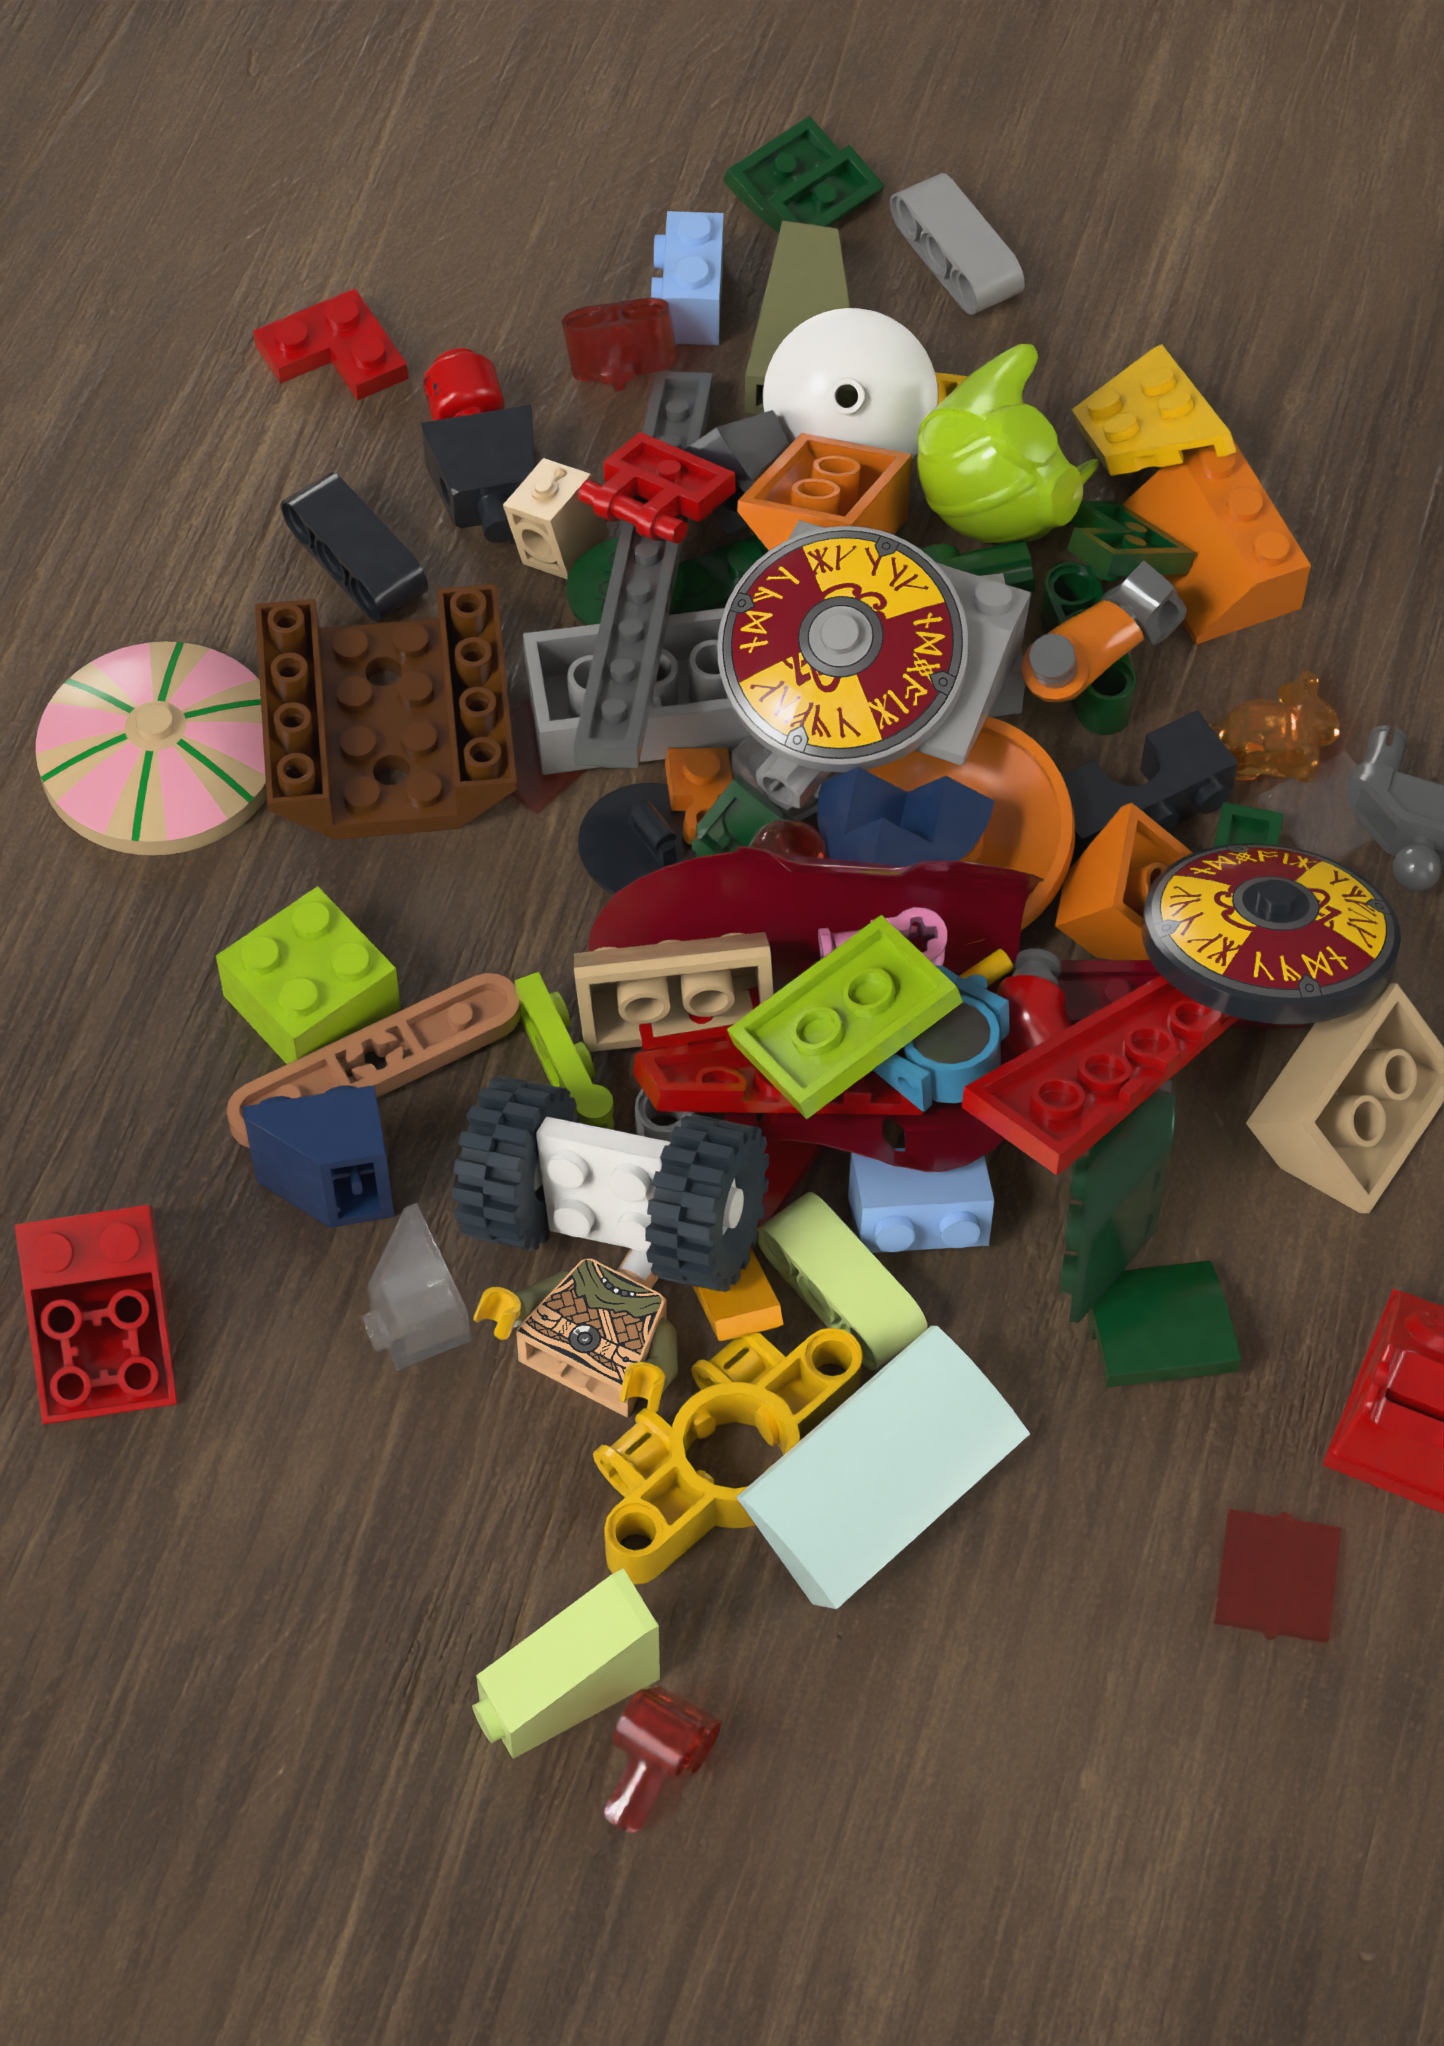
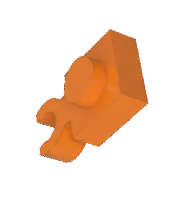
[665,748,733,844]

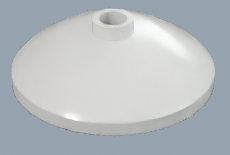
[763,308,938,459]

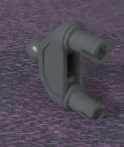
[1346,725,1444,892]

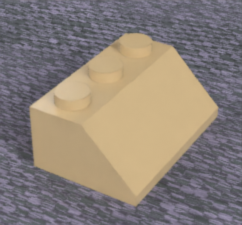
[574,932,773,1052]
[1246,983,1444,1213]

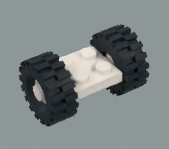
[452,1076,769,1292]

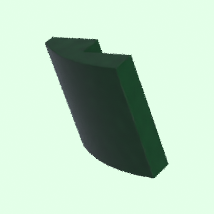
[723,115,885,233]
[1080,1260,1241,1388]

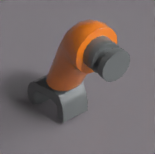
[1021,560,1187,702]

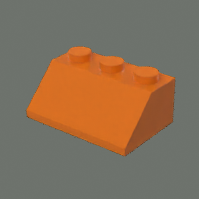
[737,433,912,551]
[1122,439,1311,645]

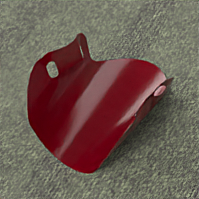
[588,846,1045,1172]

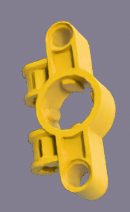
[593,1328,863,1585]

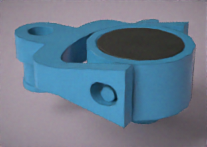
[873,965,1009,1112]

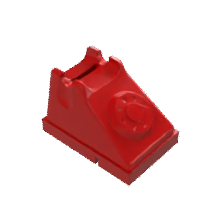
[1323,1289,1444,1514]

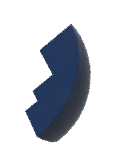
[818,767,995,867]

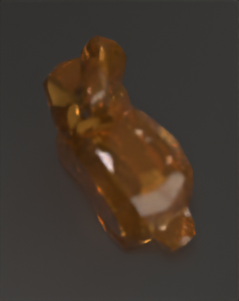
[1210,670,1341,783]

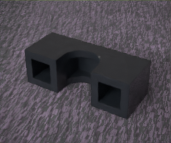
[1062,710,1238,866]

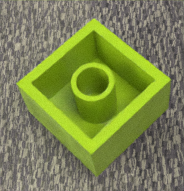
[216,886,401,1064]

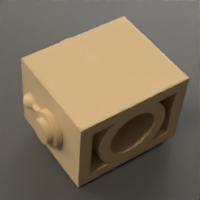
[503,458,609,579]

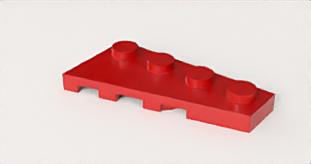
[633,1040,923,1115]

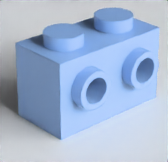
[651,211,724,345]
[848,1148,994,1253]

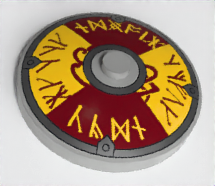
[717,526,970,772]

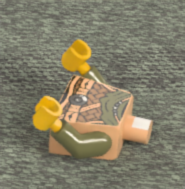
[473,1249,678,1418]

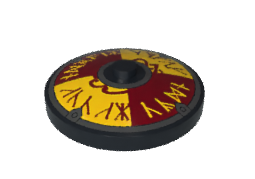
[1142,843,1401,1024]

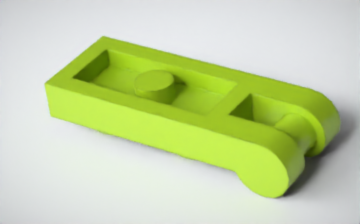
[515,972,614,1130]

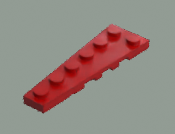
[962,975,1239,1175]

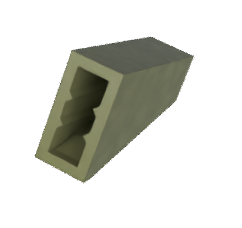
[745,220,858,415]

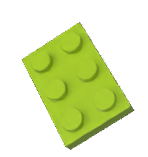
[727,915,963,1119]

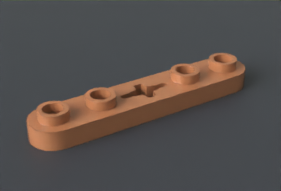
[226,973,520,1148]

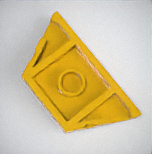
[1072,344,1237,476]

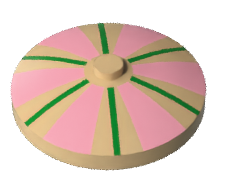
[36,641,267,855]

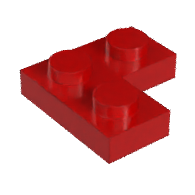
[253,288,408,401]

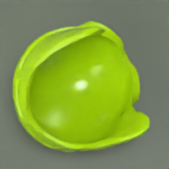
[917,344,1100,543]

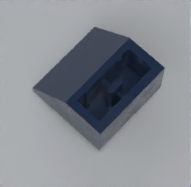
[242,1085,395,1228]

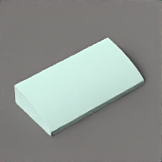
[736,1326,1030,1609]

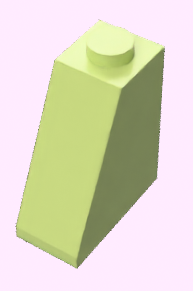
[472,1568,660,1759]

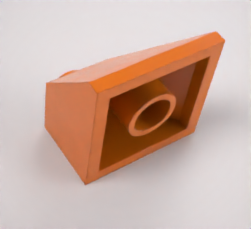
[1055,803,1193,960]

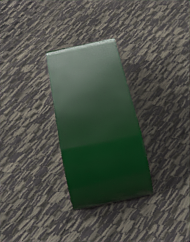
[1041,562,1137,735]

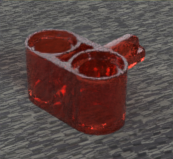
[561,297,679,391]
[604,1686,722,1834]

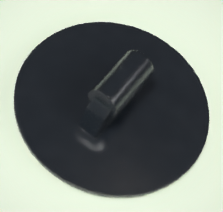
[578,783,697,895]

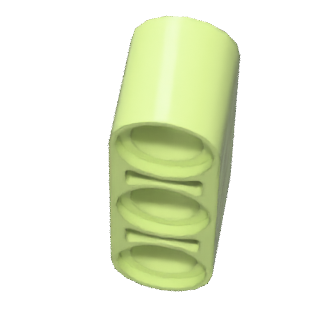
[756,1192,928,1370]

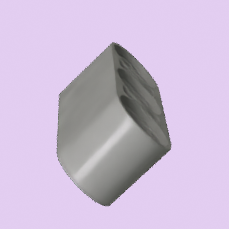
[890,173,1025,315]

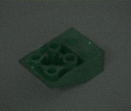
[1059,1093,1176,1323]

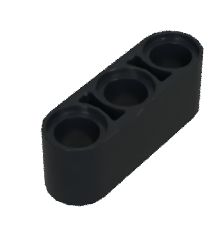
[280,472,428,622]

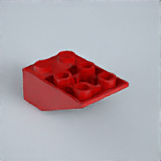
[15,1205,177,1425]

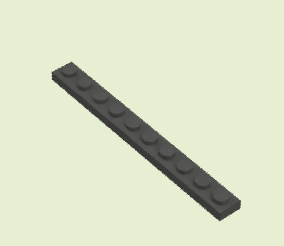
[573,371,714,768]

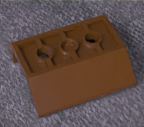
[255,584,517,840]

